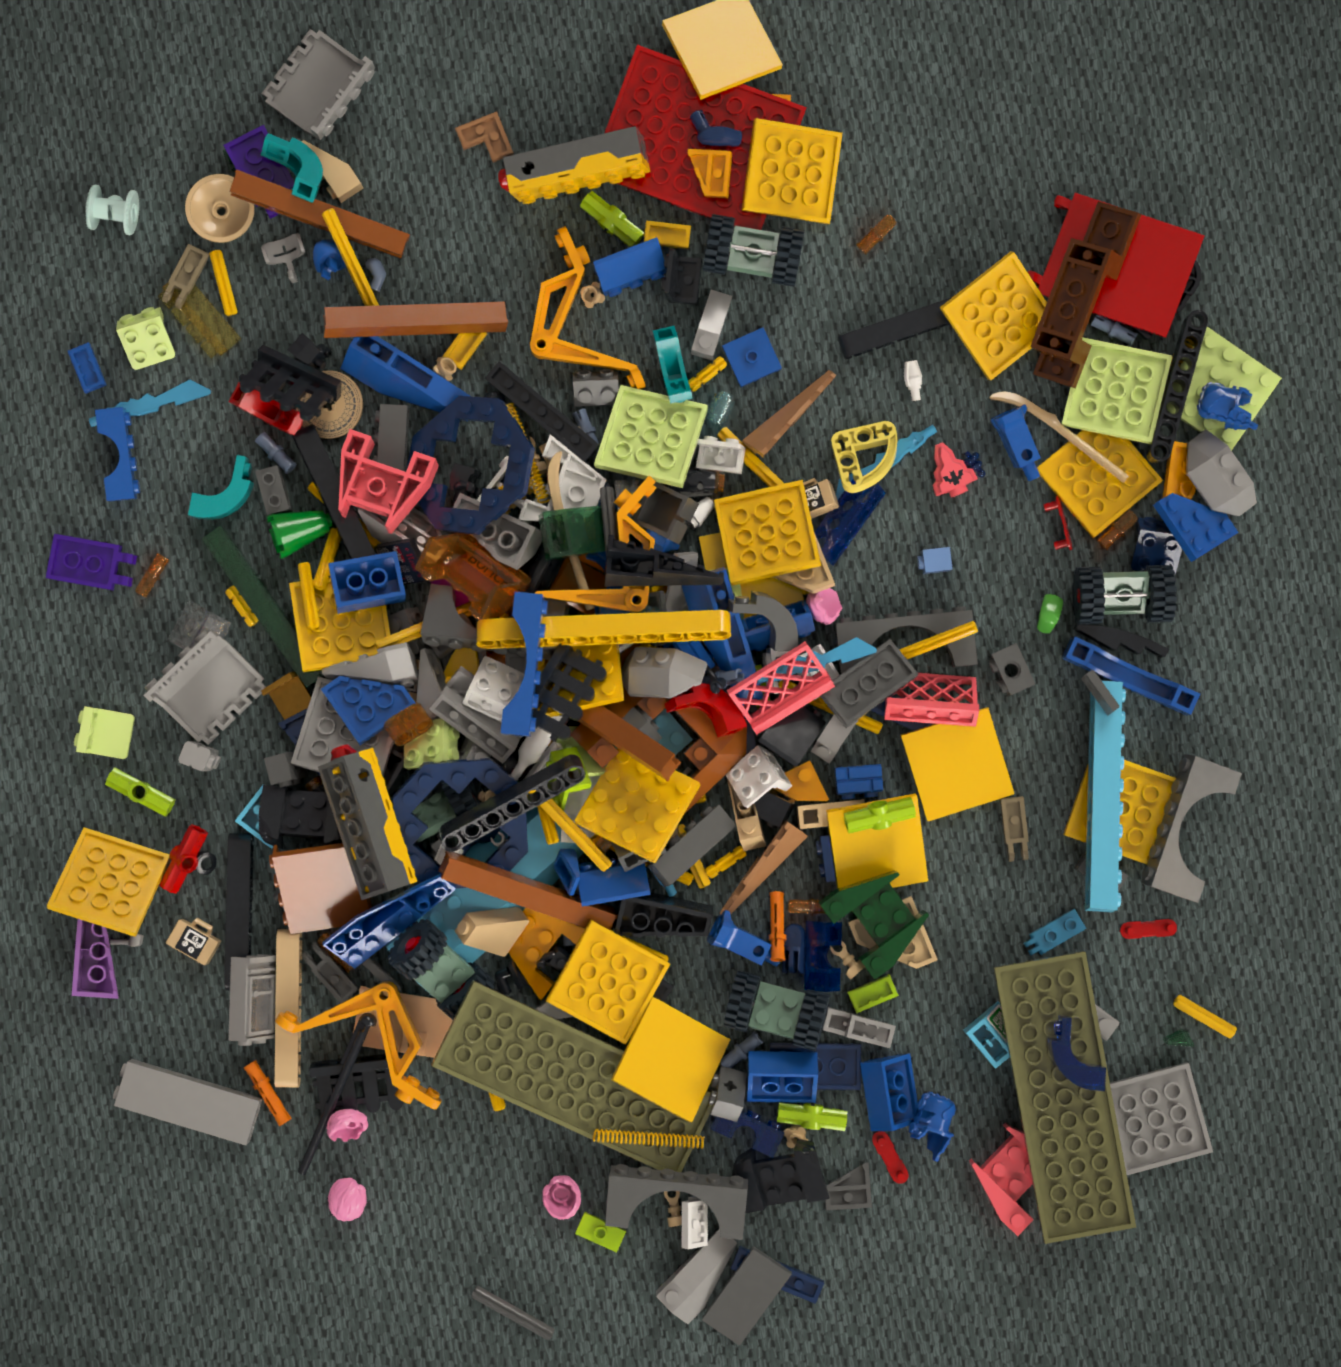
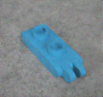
[1023,909,1086,955]

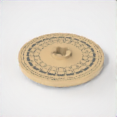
[296,371,363,439]

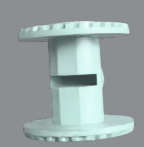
[86,184,139,235]

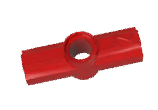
[159,824,208,894]

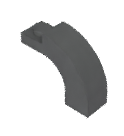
[727,591,798,651]

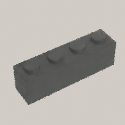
[373,404,410,472]
[648,805,737,887]

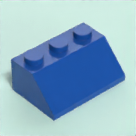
[593,237,667,297]
[328,551,406,614]
[741,600,815,651]
[578,858,651,907]
[747,1051,818,1103]
[860,1053,919,1131]

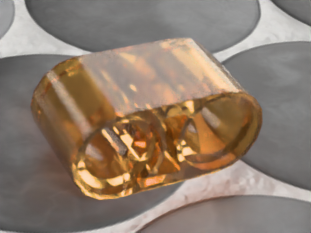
[384,703,433,746]

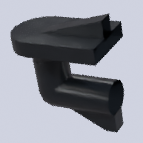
[495,959,529,995]

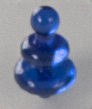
[963,451,986,478]

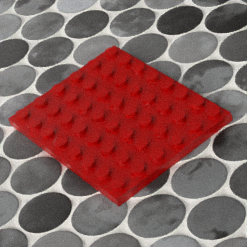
[605,45,807,230]

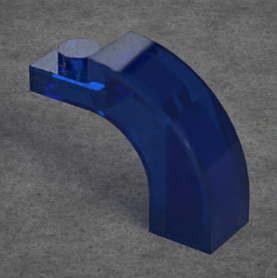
[1048,1015,1106,1091]

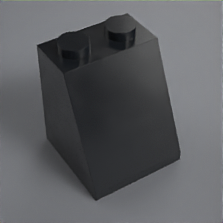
[757,706,826,767]

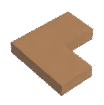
[455,112,514,163]

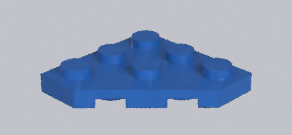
[1153,493,1239,562]
[321,676,417,746]

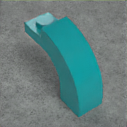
[261,133,323,203]
[652,325,693,404]
[188,455,254,520]

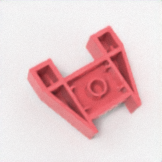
[338,429,439,534]
[969,1123,1034,1236]

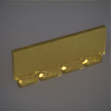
[158,283,241,358]

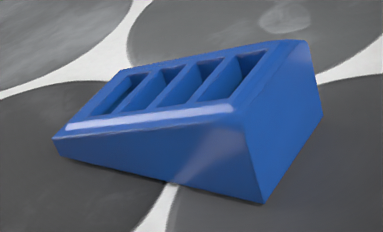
[553,849,580,895]

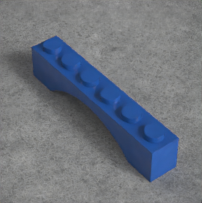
[501,592,548,737]
[1061,637,1200,715]

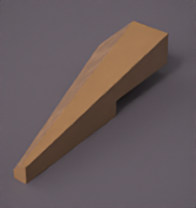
[742,370,836,458]
[719,821,808,915]

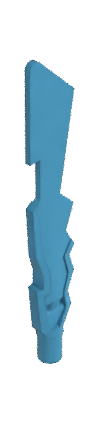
[89,380,211,427]
[836,425,937,503]
[757,637,877,684]

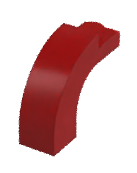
[228,382,303,435]
[664,683,747,738]

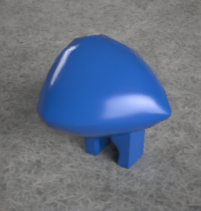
[313,239,346,280]

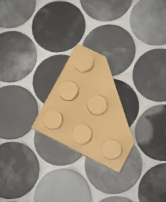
[773,533,835,594]
[848,896,938,969]

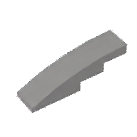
[822,1007,896,1048]

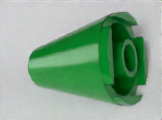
[266,510,332,559]

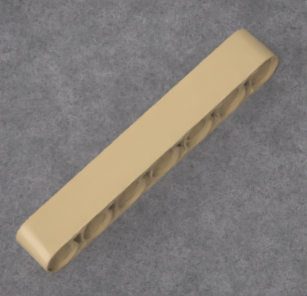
[275,929,302,1088]

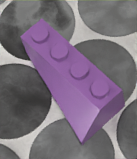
[72,919,119,999]

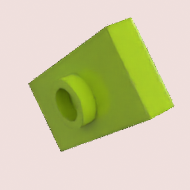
[847,974,899,1013]
[575,1212,626,1252]

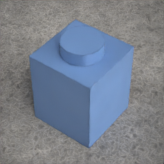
[917,547,952,574]

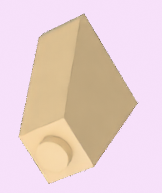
[455,907,529,957]

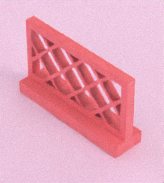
[727,641,835,735]
[884,673,979,727]

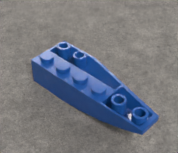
[340,336,470,422]
[681,567,763,705]
[322,874,456,969]

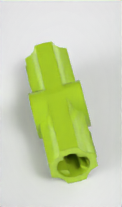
[580,191,644,247]
[105,767,176,817]
[844,797,916,834]
[776,1102,847,1131]

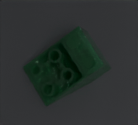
[538,506,606,561]

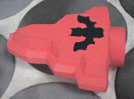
[932,442,978,498]

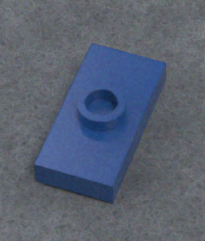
[68,342,107,394]

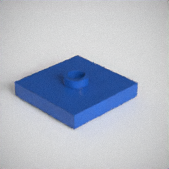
[722,327,782,388]

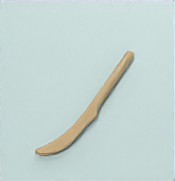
[990,391,1129,483]
[547,451,595,610]

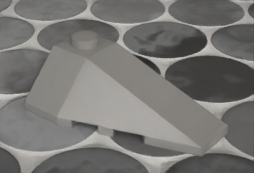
[453,493,545,570]
[322,642,419,688]
[656,1229,737,1324]

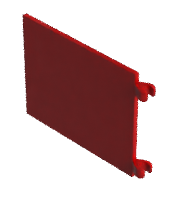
[1027,193,1205,338]

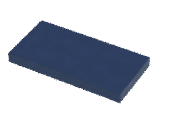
[770,1042,861,1090]

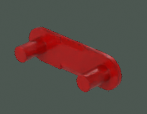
[1044,495,1073,551]
[1120,919,1177,939]
[872,1131,909,1184]

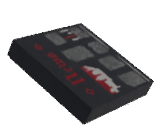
[374,538,432,585]

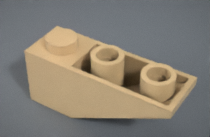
[301,140,363,203]
[728,780,766,851]
[796,799,865,829]

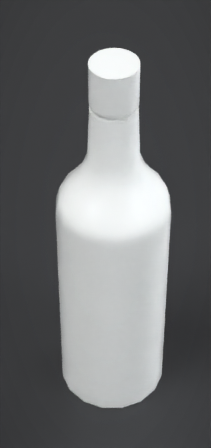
[511,715,563,781]

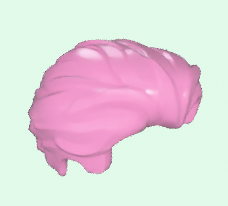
[806,588,842,625]
[326,1109,368,1142]
[542,1175,581,1220]
[328,1178,367,1221]

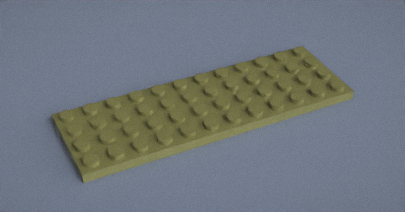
[993,951,1136,1244]
[431,980,711,1172]

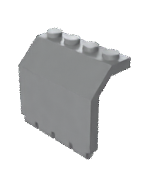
[261,29,375,140]
[143,629,266,745]

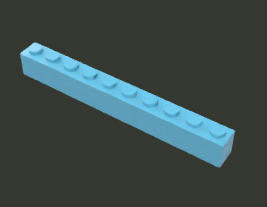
[1085,681,1126,912]

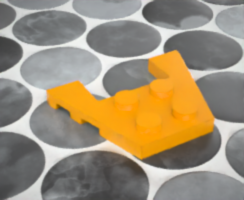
[508,908,585,1000]

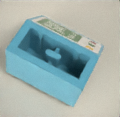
[963,1001,1009,1069]

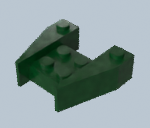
[818,870,929,979]

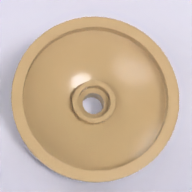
[185,174,254,243]

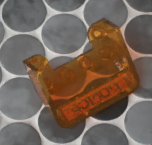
[415,533,531,620]

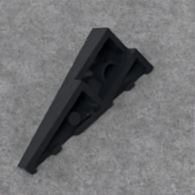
[604,535,724,587]

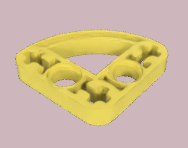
[831,421,897,493]

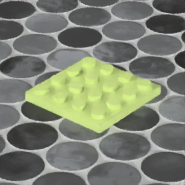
[1166,327,1282,451]
[1062,338,1172,444]
[594,385,708,488]

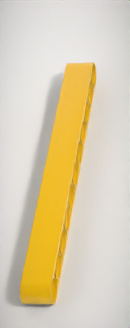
[476,610,731,649]

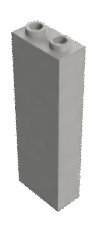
[113,1059,263,1145]

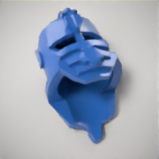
[1197,382,1258,430]
[909,1092,956,1162]

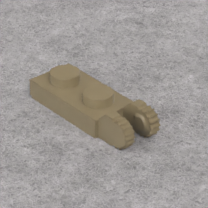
[162,244,210,309]
[1000,796,1029,862]

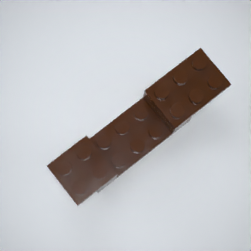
[1030,201,1141,389]

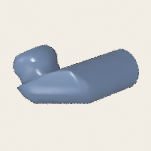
[365,258,386,293]

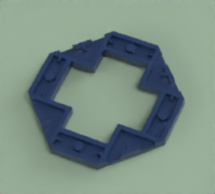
[407,396,535,535]
[393,757,528,889]

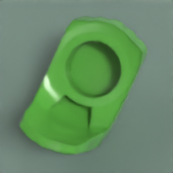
[1037,594,1063,633]

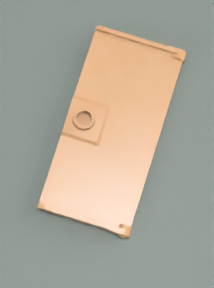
[353,986,453,1058]

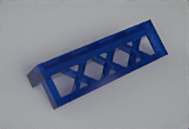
[814,474,886,566]

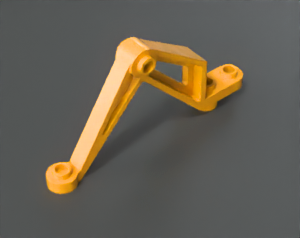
[530,226,646,389]
[535,475,656,613]
[275,981,442,1109]

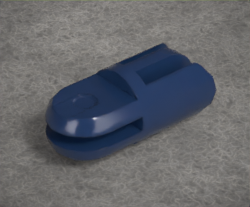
[782,923,806,974]

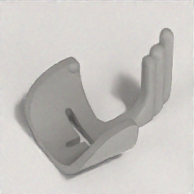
[261,233,305,284]

